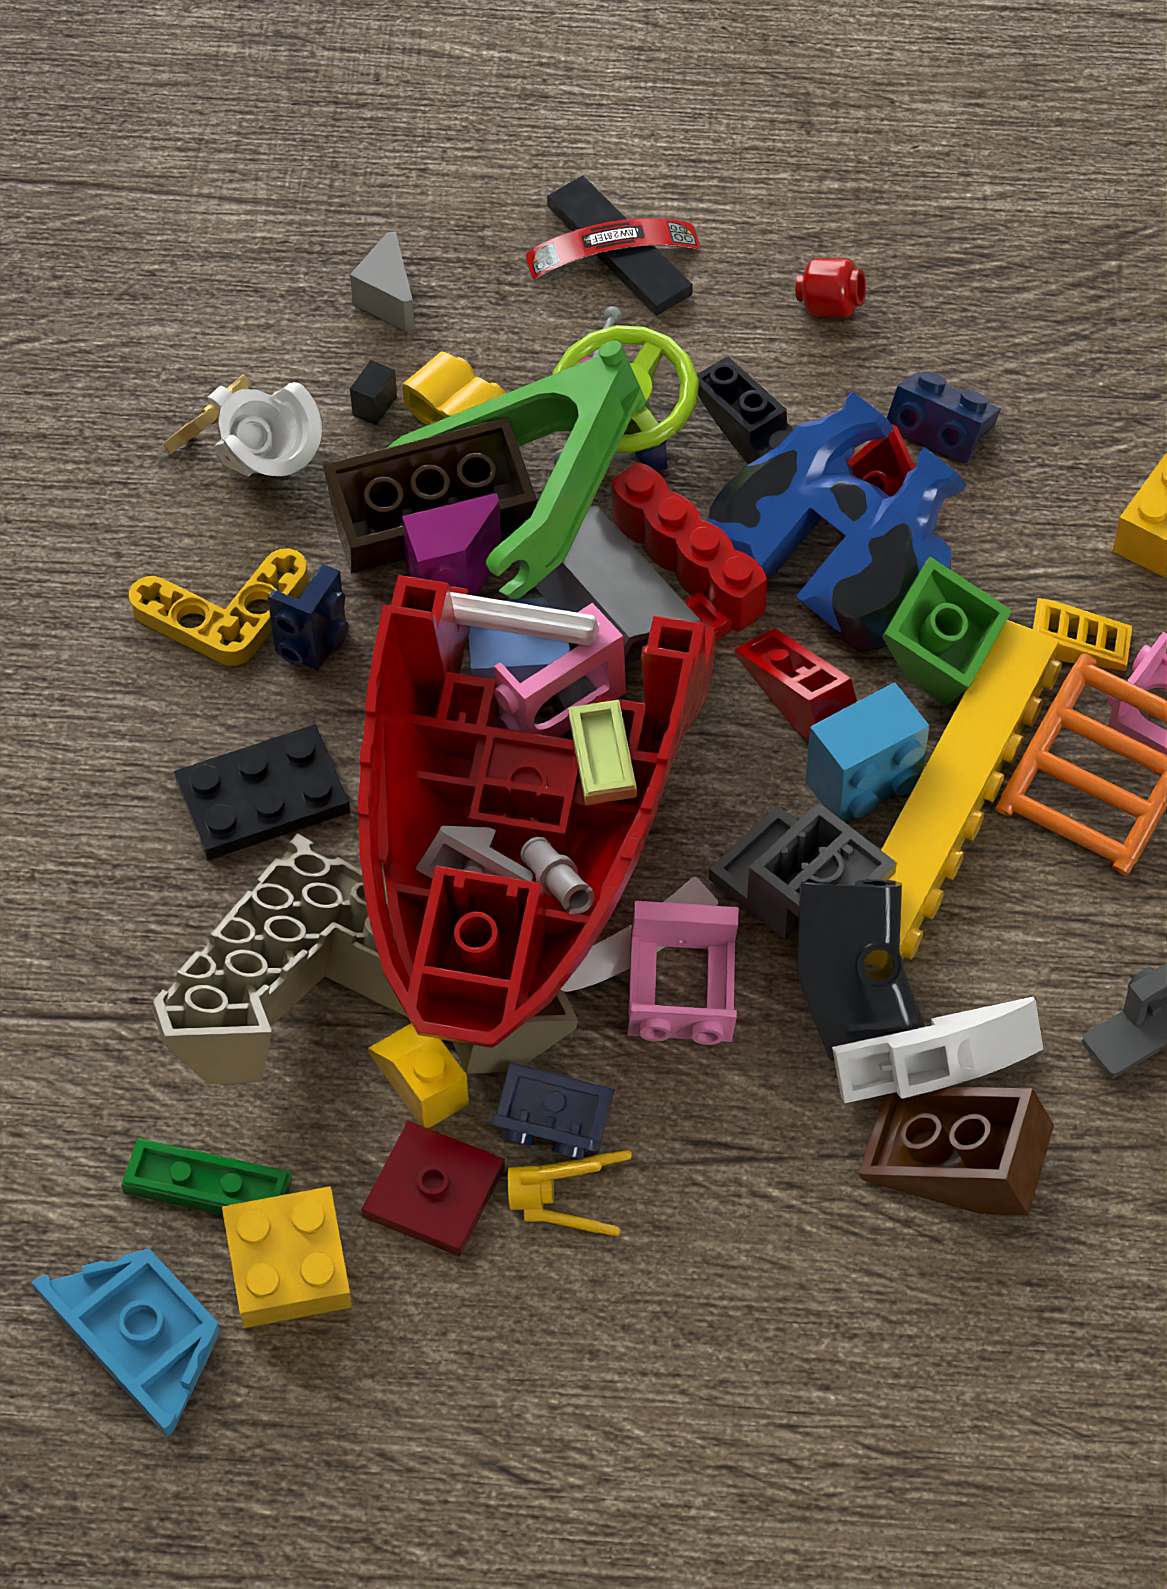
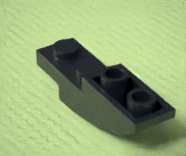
[697,356,794,465]

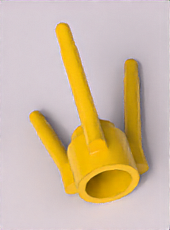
[508,1150,632,1237]

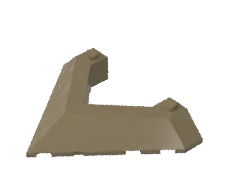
[152,833,578,1084]

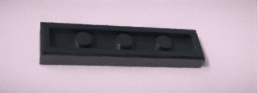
[547,175,693,316]

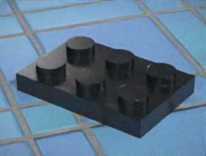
[174,724,350,861]

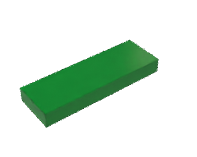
[121,1138,293,1215]

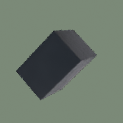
[350,360,397,425]

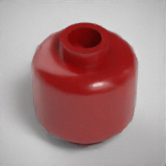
[795,258,866,318]

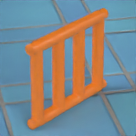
[995,653,1167,876]

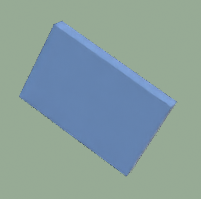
[468,597,570,683]

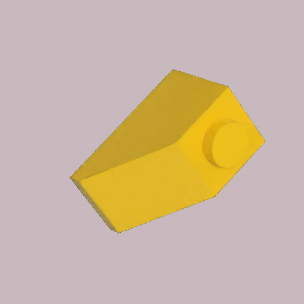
[368,1023,469,1128]

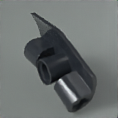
[797,879,925,1061]

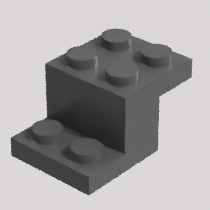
[708,802,897,939]

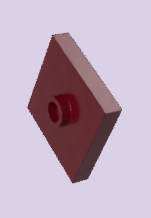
[361,1121,505,1257]

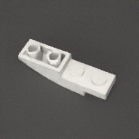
[832,997,1043,1103]

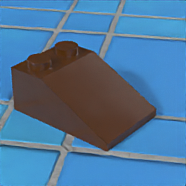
[858,1087,1054,1215]

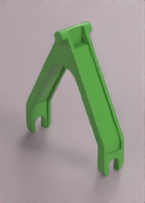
[387,340,646,599]

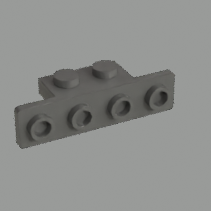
[1082,963,1167,1079]

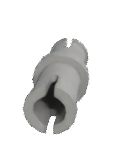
[520,837,594,914]

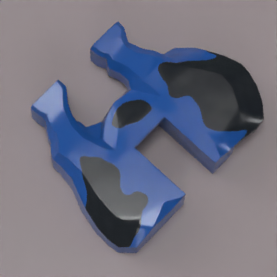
[708,391,967,652]

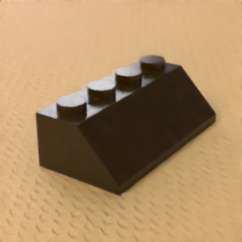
[323,417,537,574]

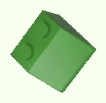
[882,557,1012,706]

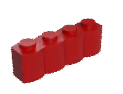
[611,462,767,632]

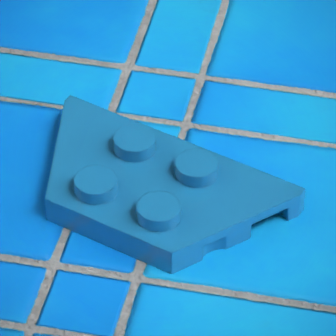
[32,1249,221,1437]

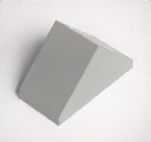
[350,231,415,331]

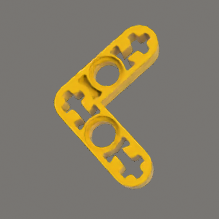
[129,548,308,666]

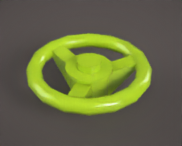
[552,325,699,453]

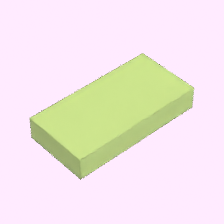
[568,700,637,805]

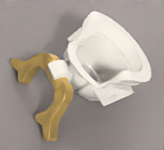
[162,374,322,477]

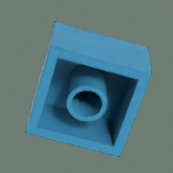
[805,682,930,822]

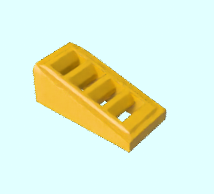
[1032,598,1132,671]

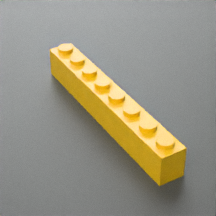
[864,620,1062,969]

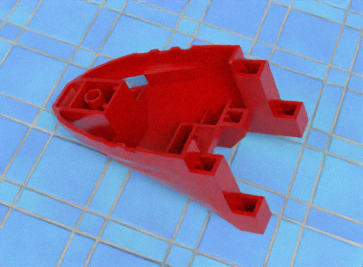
[358,575,716,1048]

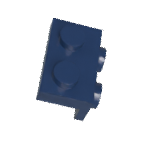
[887,371,1001,463]
[268,564,349,671]
[490,1063,615,1159]

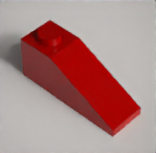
[734,628,857,740]

